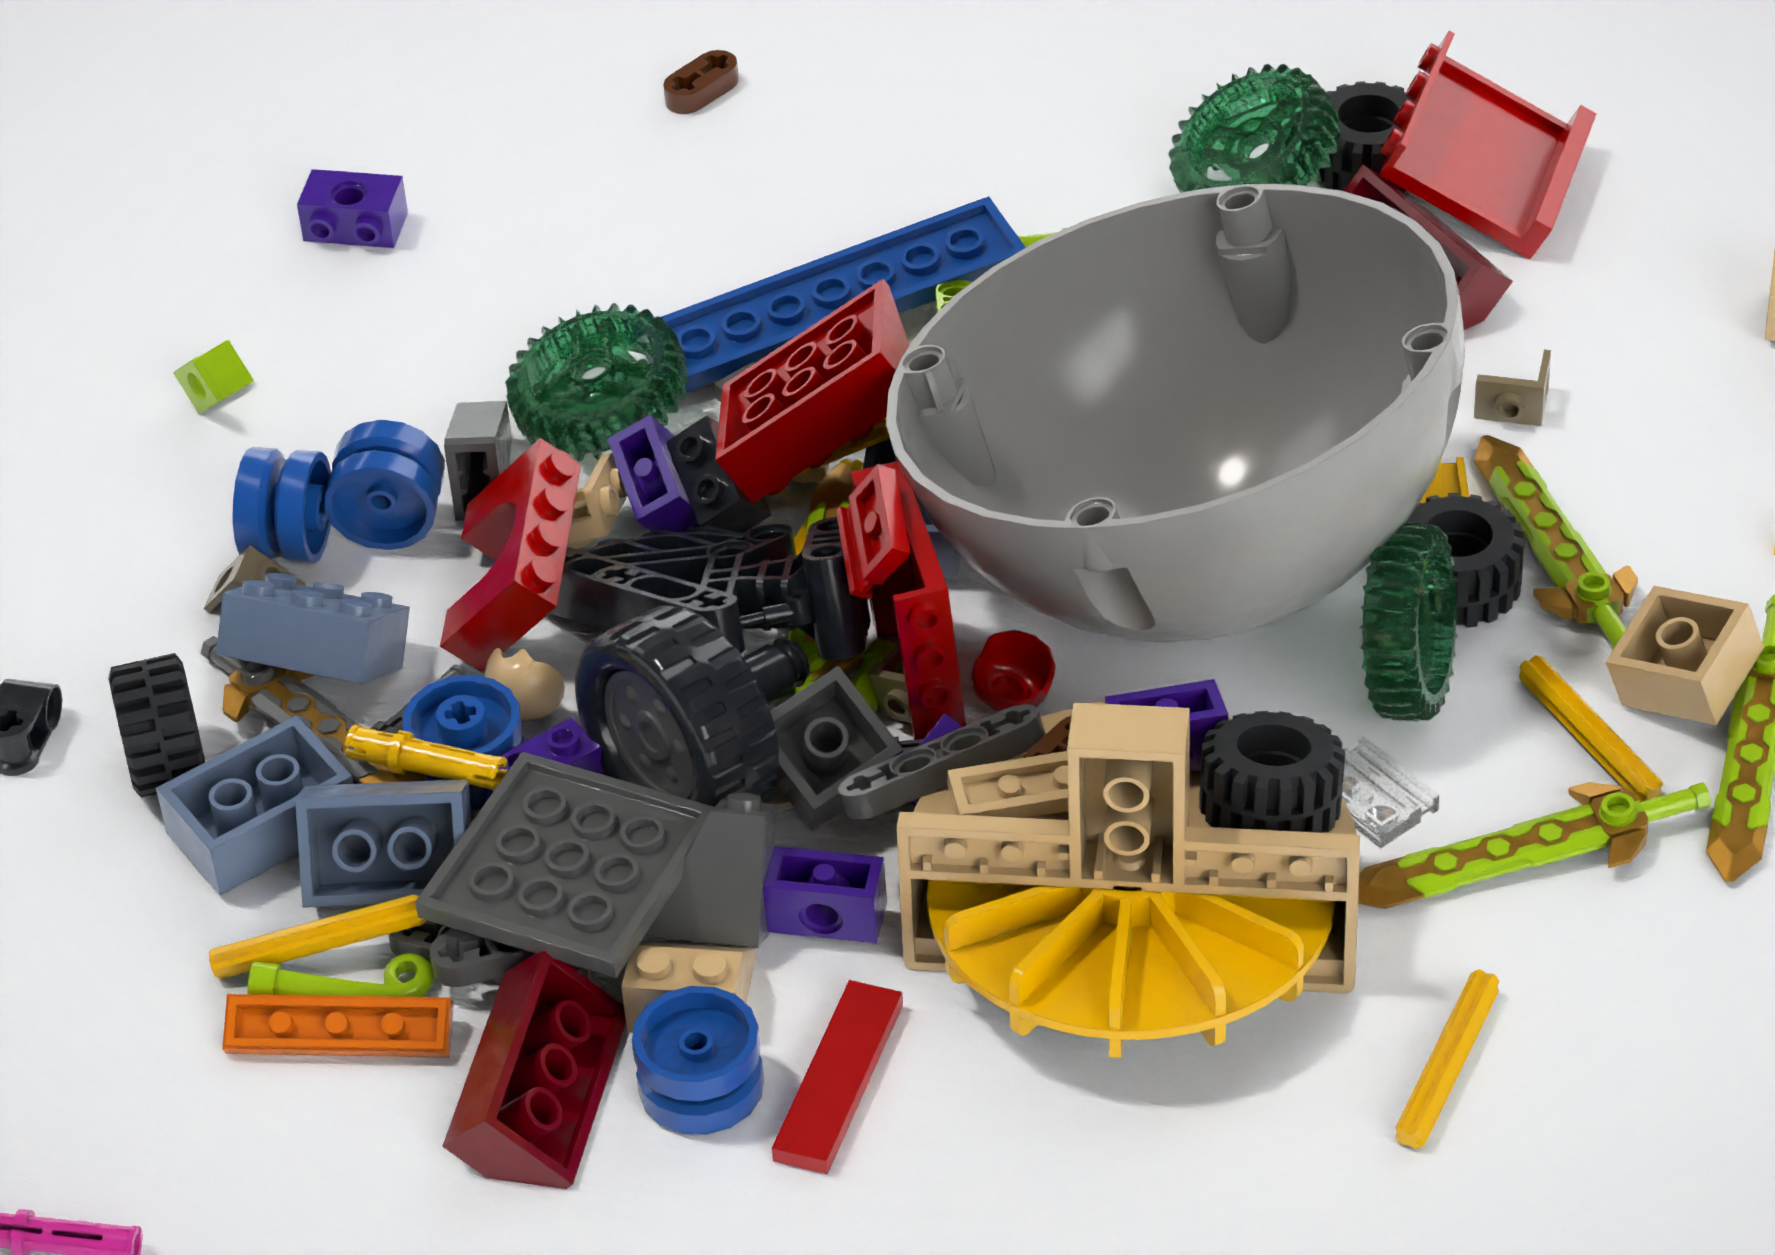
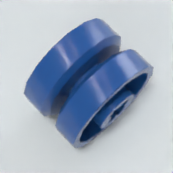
[324,419,445,550]
[232,447,331,564]
[403,675,525,810]
[632,986,764,1135]

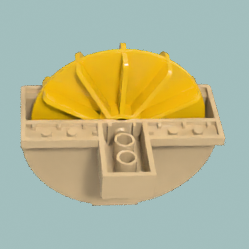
[897,701,1360,1058]

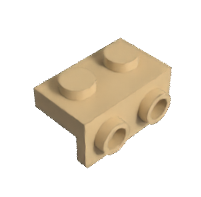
[567,453,627,549]

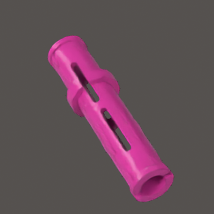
[0,1209,143,1255]

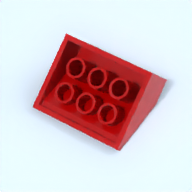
[715,279,910,503]

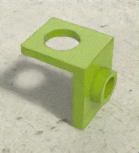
[173,340,254,414]

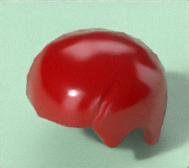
[971,629,1056,712]

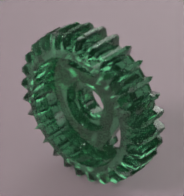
[1168,63,1341,193]
[505,303,689,462]
[1360,523,1459,722]

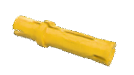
[345,724,508,791]

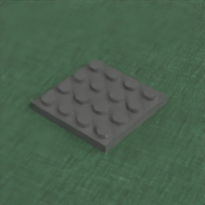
[415,752,714,978]

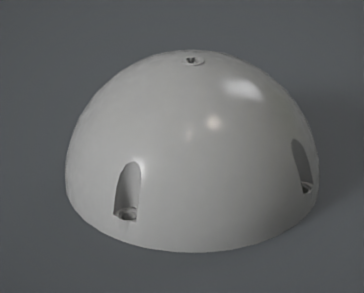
[886,184,1465,642]

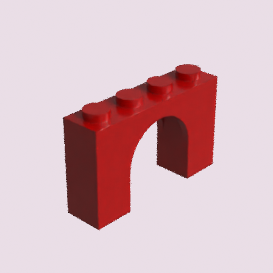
[440,438,581,672]

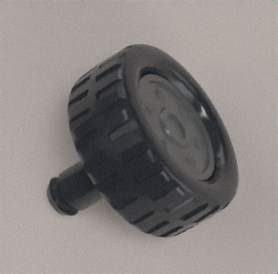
[575,605,810,807]

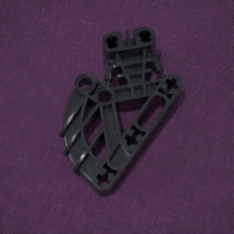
[550,517,871,660]

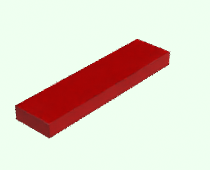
[771,980,903,1174]

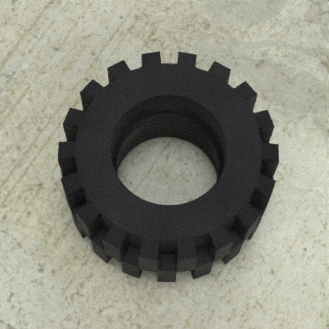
[1309,81,1412,191]
[1390,493,1525,628]
[108,653,205,798]
[1199,711,1345,833]

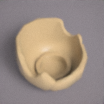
[484,648,565,722]

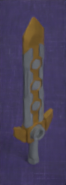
[200,636,427,784]

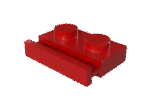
[836,464,910,599]

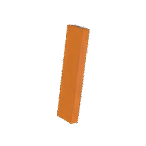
[222,994,454,1058]

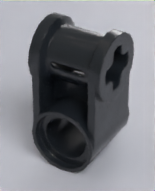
[0,679,63,776]

